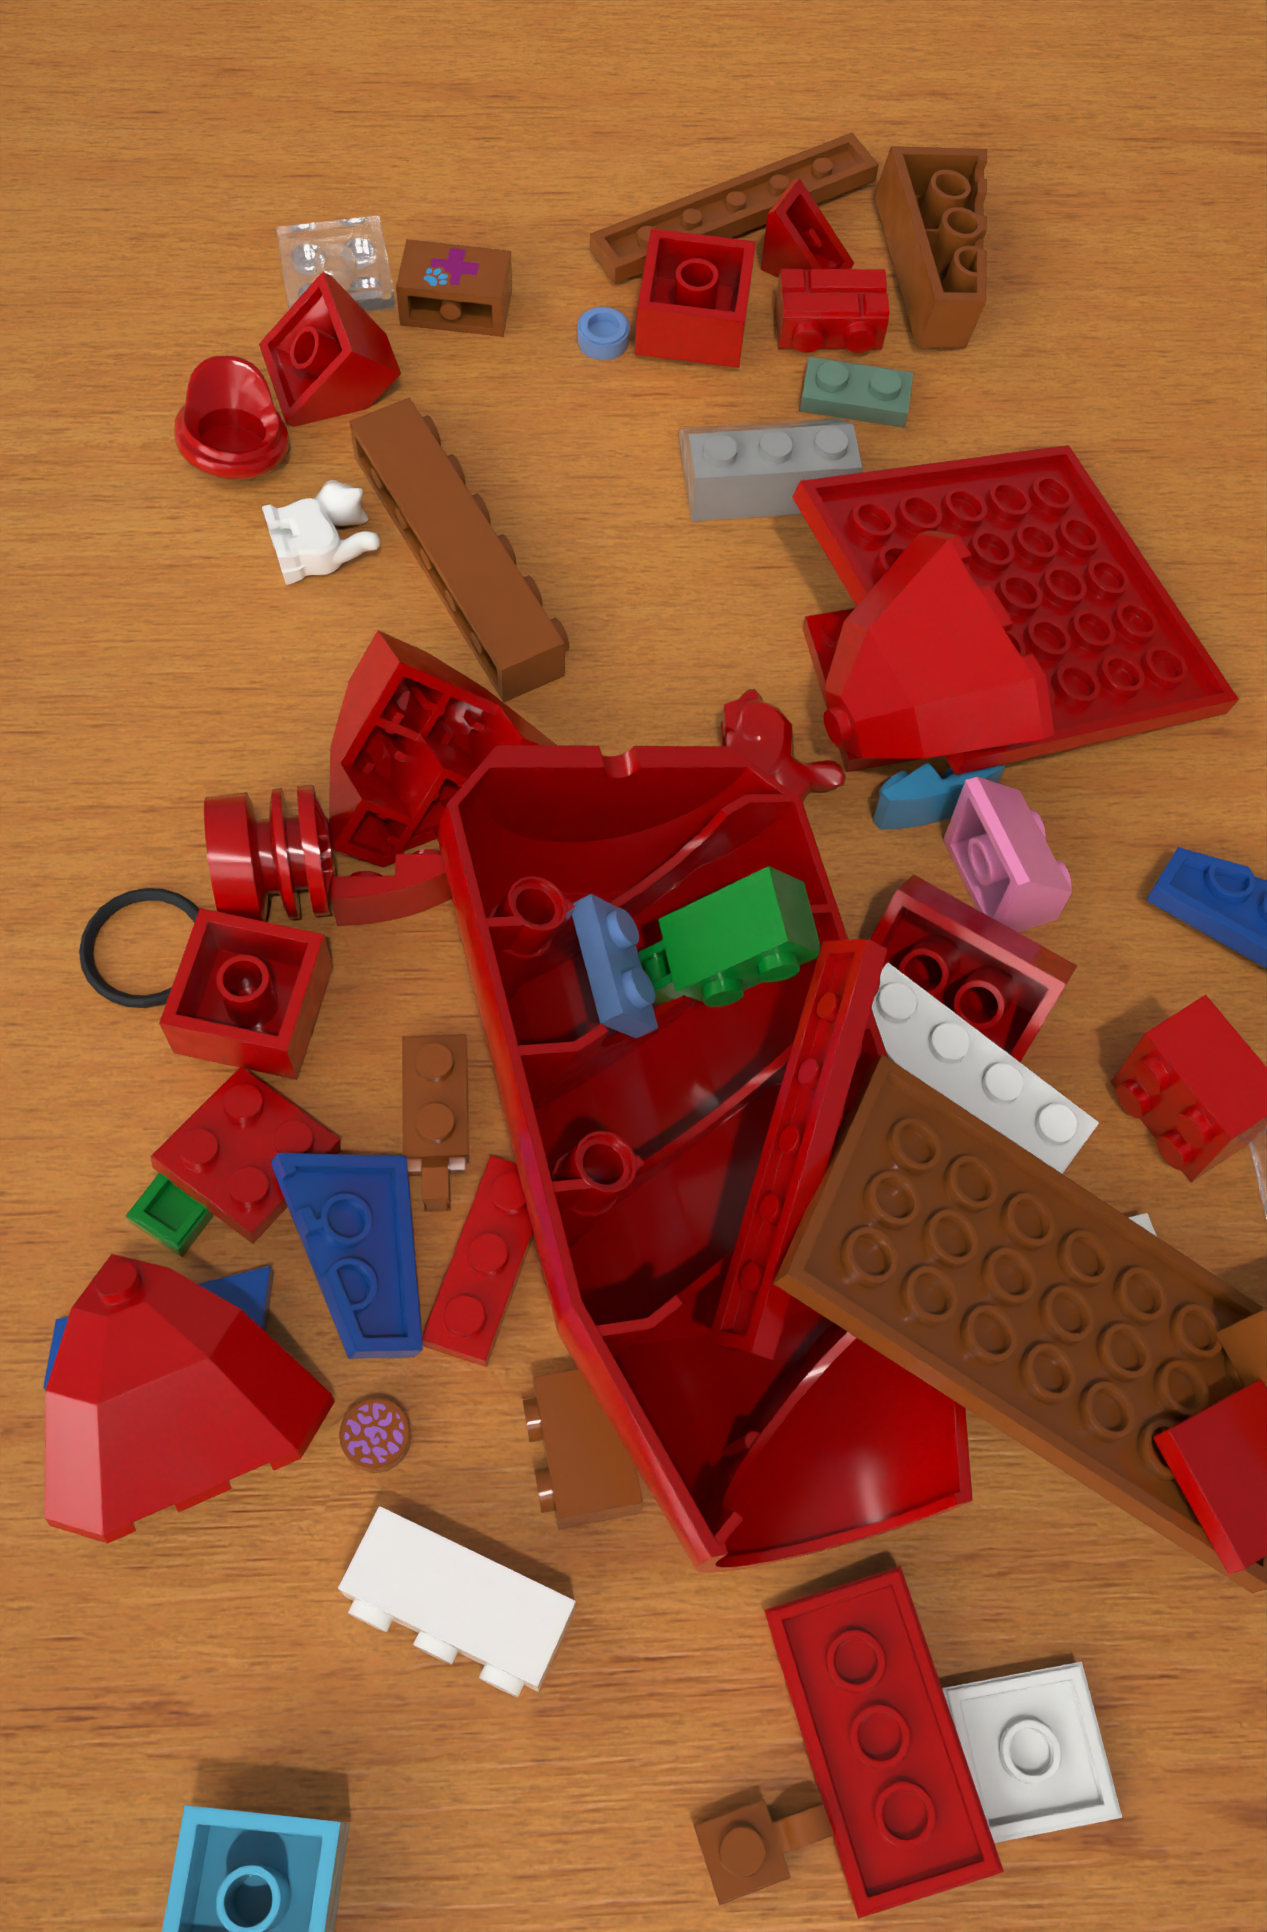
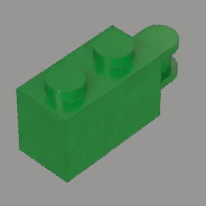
[638,866,821,1007]

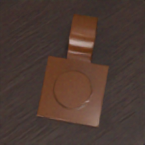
[693,1799,834,1905]

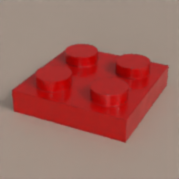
[150,1067,340,1244]

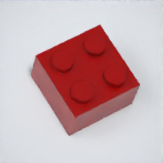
[635,228,756,368]
[159,908,333,1080]
[1111,994,1267,1182]

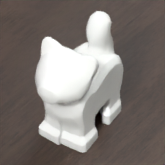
[262,480,381,585]

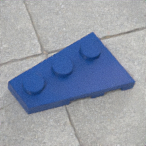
[1146,847,1267,969]
[270,1153,423,1359]

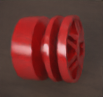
[204,785,335,922]

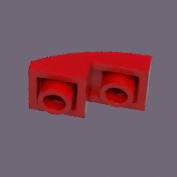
[331,849,452,926]

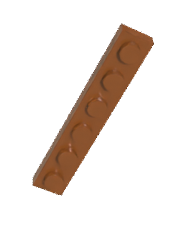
[590,132,879,284]

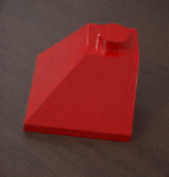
[259,271,401,427]

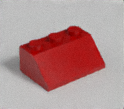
[870,874,1077,1062]

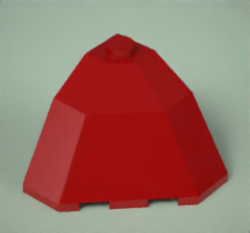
[823,530,1055,759]
[329,630,556,867]
[45,1254,335,1544]

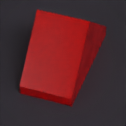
[761,178,855,278]

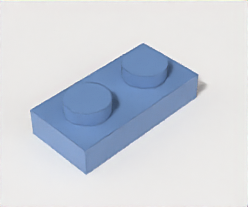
[572,894,658,1039]

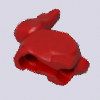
[720,689,846,802]

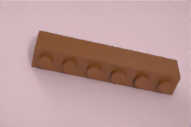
[349,397,570,702]

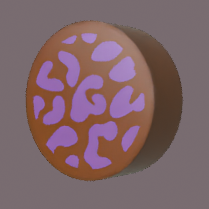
[339,1398,411,1473]

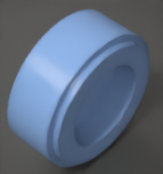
[577,307,630,360]

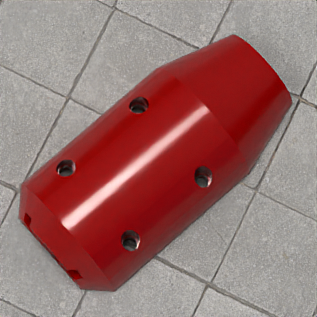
[438,745,973,1573]

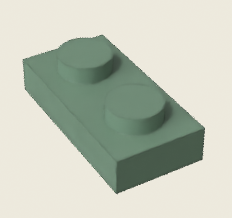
[800,356,914,428]

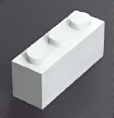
[338,1506,576,1697]

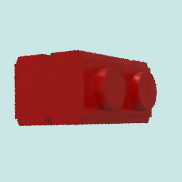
[775,269,890,353]

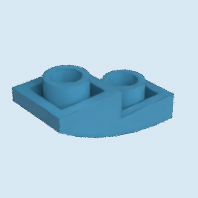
[873,762,1005,830]

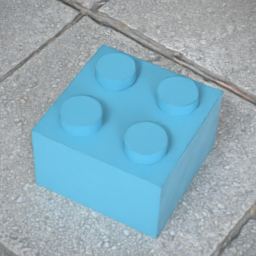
[162,1805,350,1932]

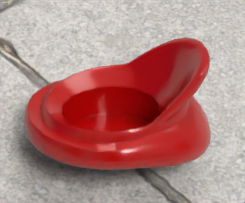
[174,356,289,479]

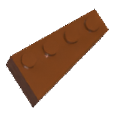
[874,146,987,348]

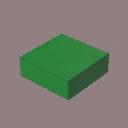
[125,1173,214,1257]

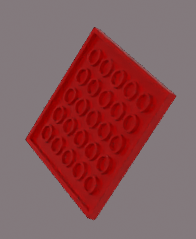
[792,445,1239,775]

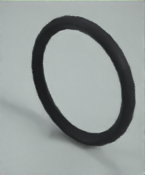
[79,888,199,1008]

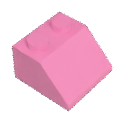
[943,777,1072,932]

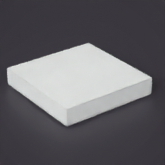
[942,1662,1122,1843]

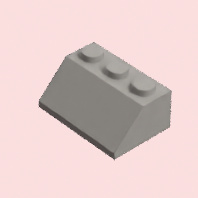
[678,418,862,522]

